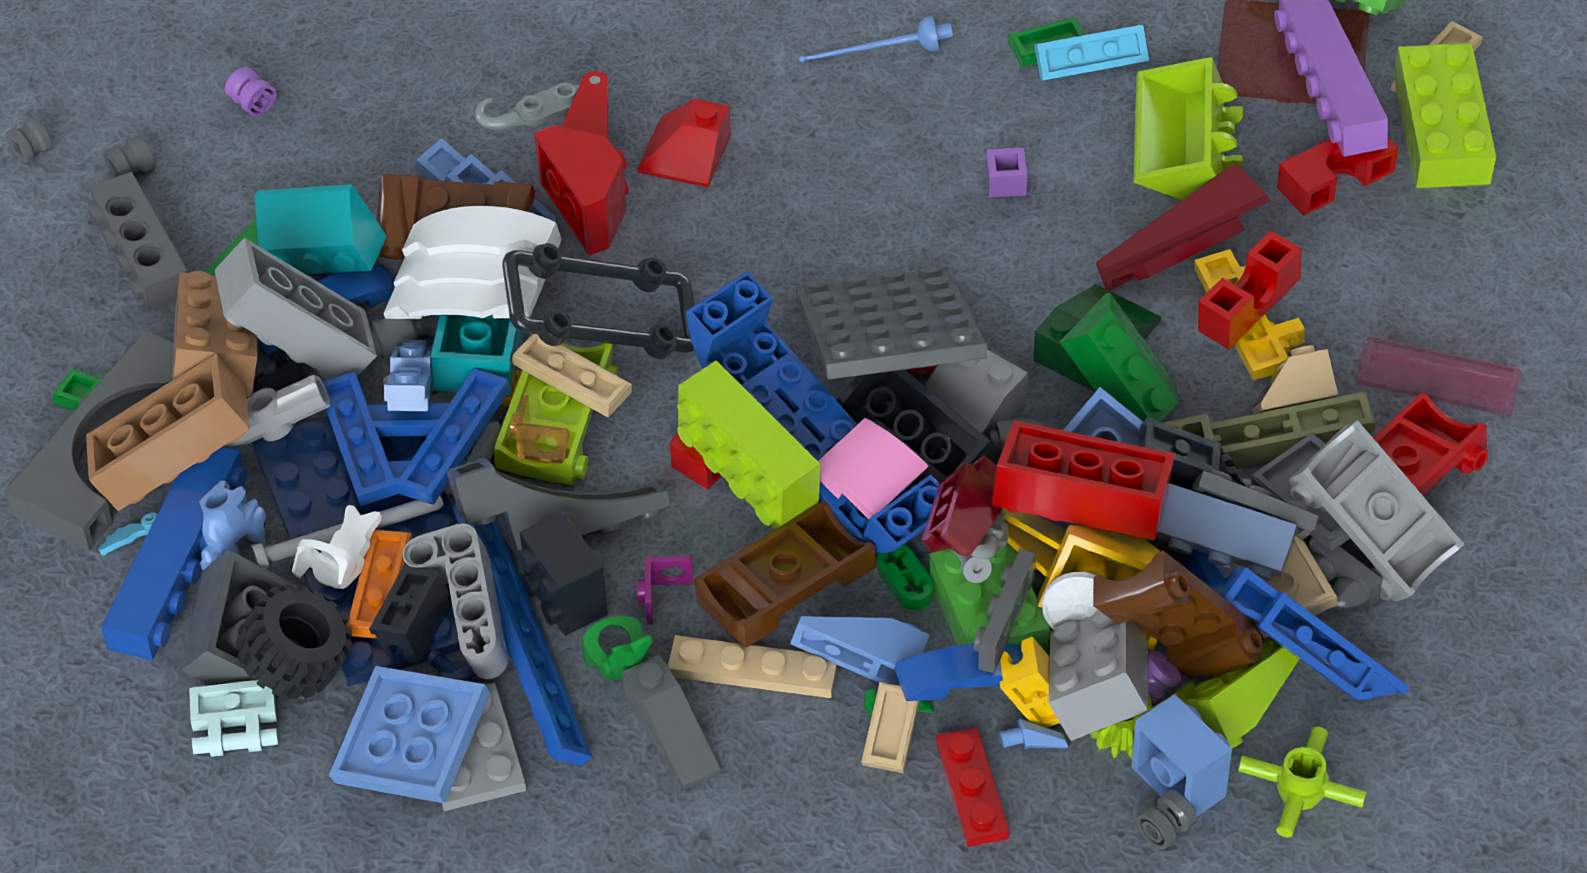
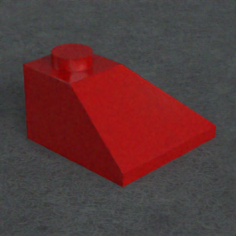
[637,99,731,188]

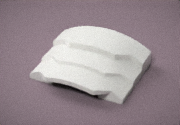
[384,206,562,319]

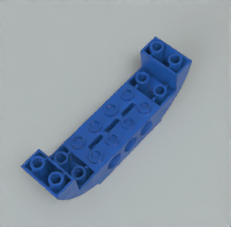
[686,270,940,553]

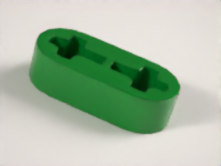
[877,544,934,611]

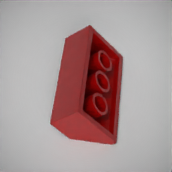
[992,420,1175,540]

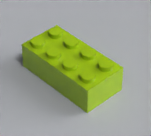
[1393,43,1496,188]
[677,361,821,529]

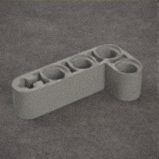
[403,523,508,679]

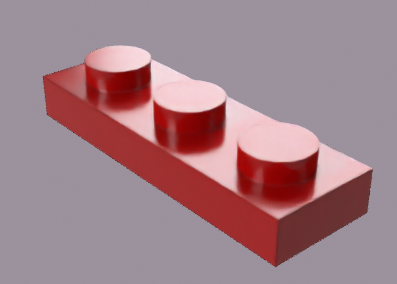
[936,727,1009,847]

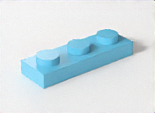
[1034,25,1149,81]

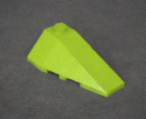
[1153,638,1299,749]

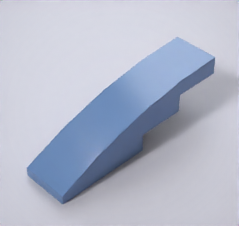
[414,138,557,222]

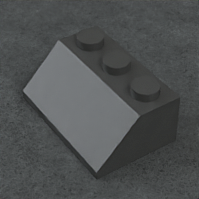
[180,550,297,685]

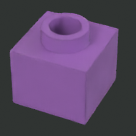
[986,148,1027,198]

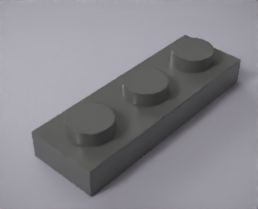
[1191,470,1319,539]
[973,549,1036,674]

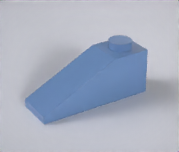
[790,616,930,686]

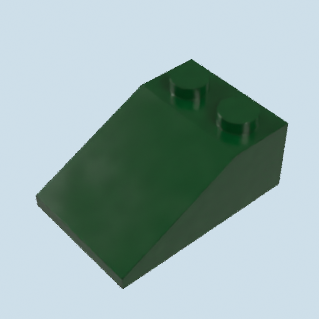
[1033,284,1161,392]

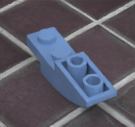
[384,340,433,411]

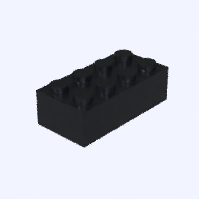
[836,369,1002,485]

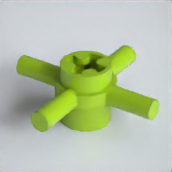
[1238,727,1367,838]

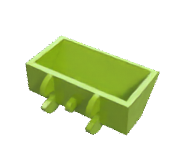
[1133,57,1243,200]

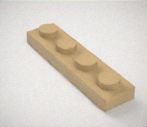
[668,635,838,698]

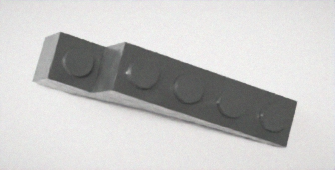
[446,457,671,555]

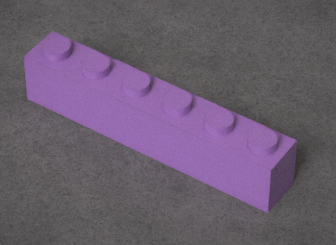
[1274,0,1388,157]

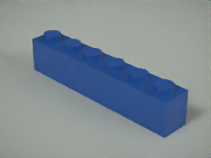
[101,447,247,660]

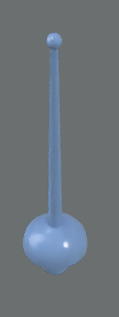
[799,15,953,63]

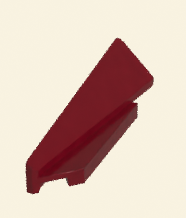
[1096,164,1270,291]
[922,455,1003,556]

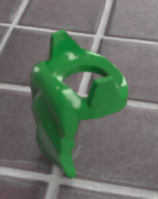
[582,616,652,680]

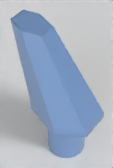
[999,719,1068,749]

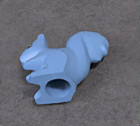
[199,481,266,570]

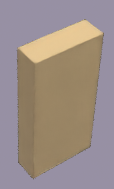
[861,682,920,773]

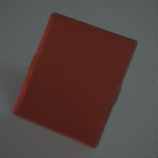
[1217,0,1369,104]

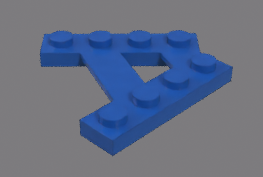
[322,368,510,506]

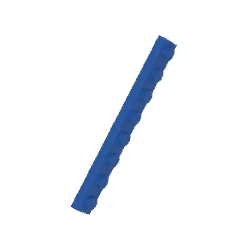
[453,505,593,766]

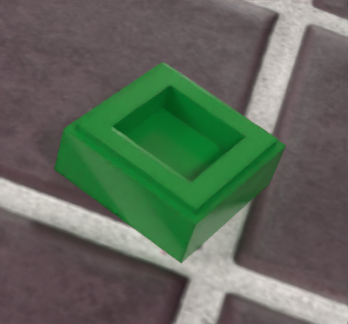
[52,368,102,411]

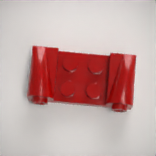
[1373,393,1488,496]

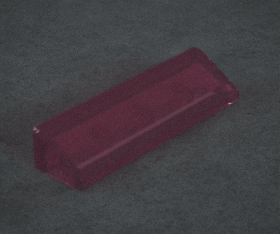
[1356,337,1522,417]

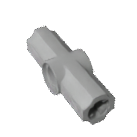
[223,375,330,449]

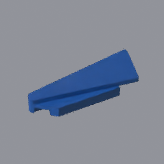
[1222,566,1411,701]

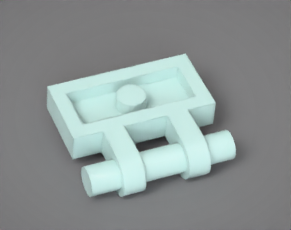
[189,680,278,757]

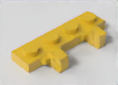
[1194,249,1305,381]

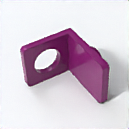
[637,556,693,625]

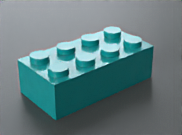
[431,314,524,396]

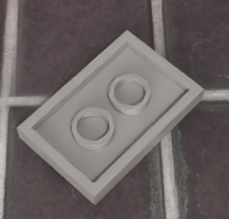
[441,683,526,811]

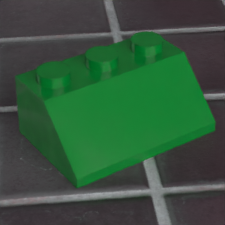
[1059,293,1178,422]

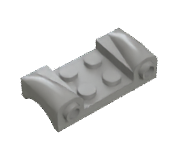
[1289,420,1464,602]

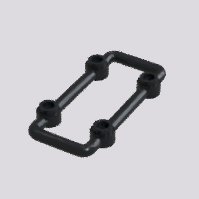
[502,243,695,359]

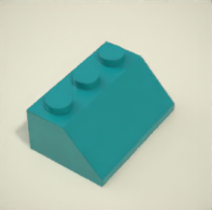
[254,184,387,274]

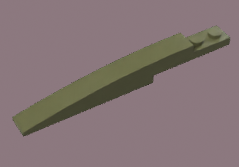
[996,392,1375,469]

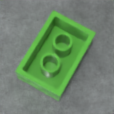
[930,543,1050,654]

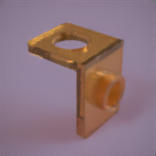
[510,395,569,463]

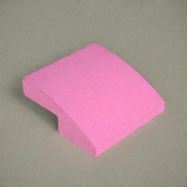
[818,418,928,520]

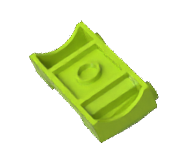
[494,343,619,486]

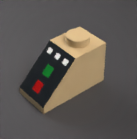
[1252,345,1338,414]

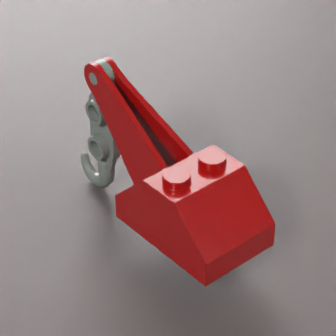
[475,71,629,256]

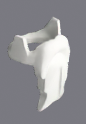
[292,505,382,589]

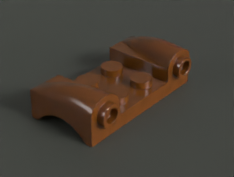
[376,173,536,260]
[694,500,876,648]
[1093,551,1263,679]

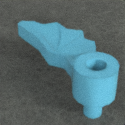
[98,513,157,556]

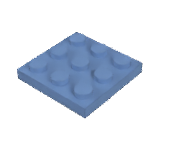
[329,666,490,804]

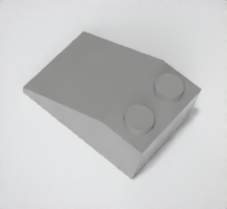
[925,350,1028,438]

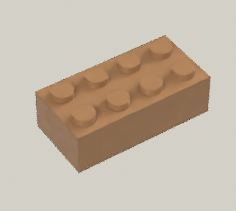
[172,271,257,398]
[86,353,250,511]

